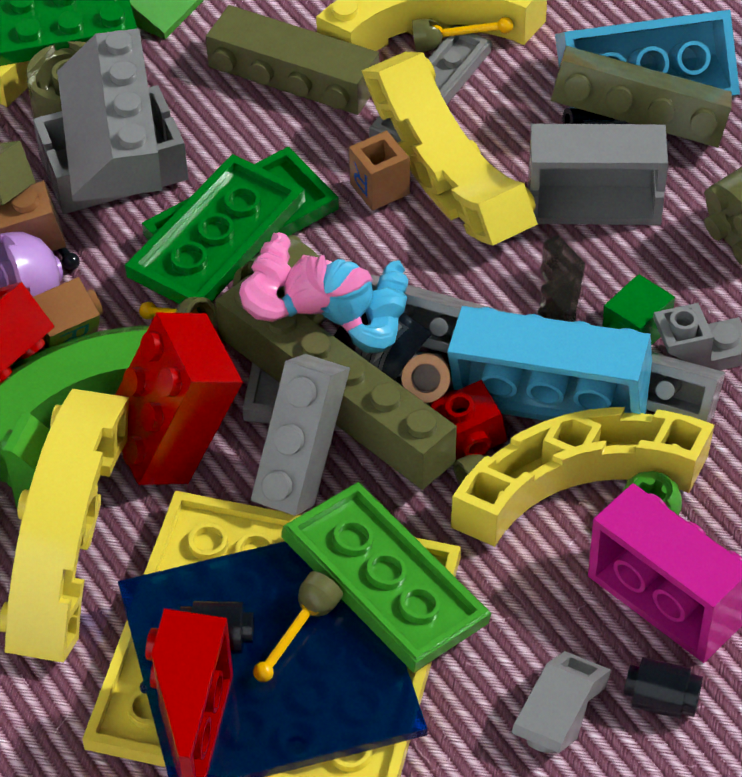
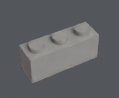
[250,354,350,516]

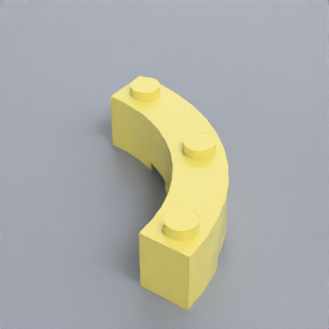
[316,0,547,51]
[362,51,538,246]
[0,389,129,663]
[451,407,715,547]

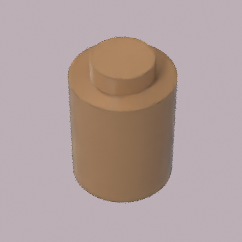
[401,353,451,403]

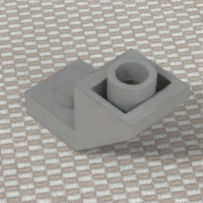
[653,303,742,371]
[511,651,611,753]

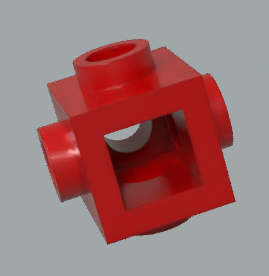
[429,380,507,460]

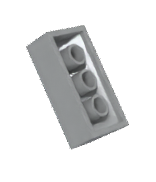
[57,28,163,202]

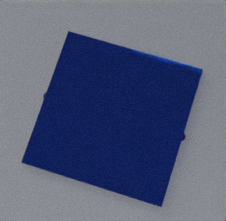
[118,541,428,777]

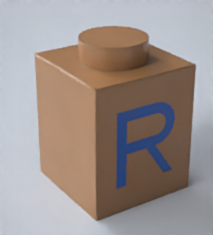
[349,130,410,211]
[33,277,103,348]

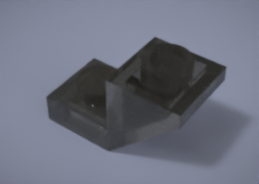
[538,235,585,322]

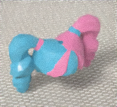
[239,232,409,353]

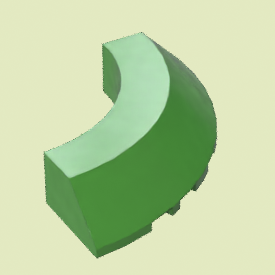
[0,325,223,483]

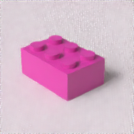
[588,483,742,663]

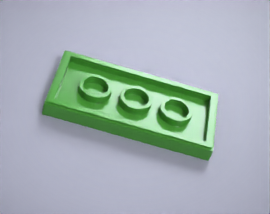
[281,481,492,673]

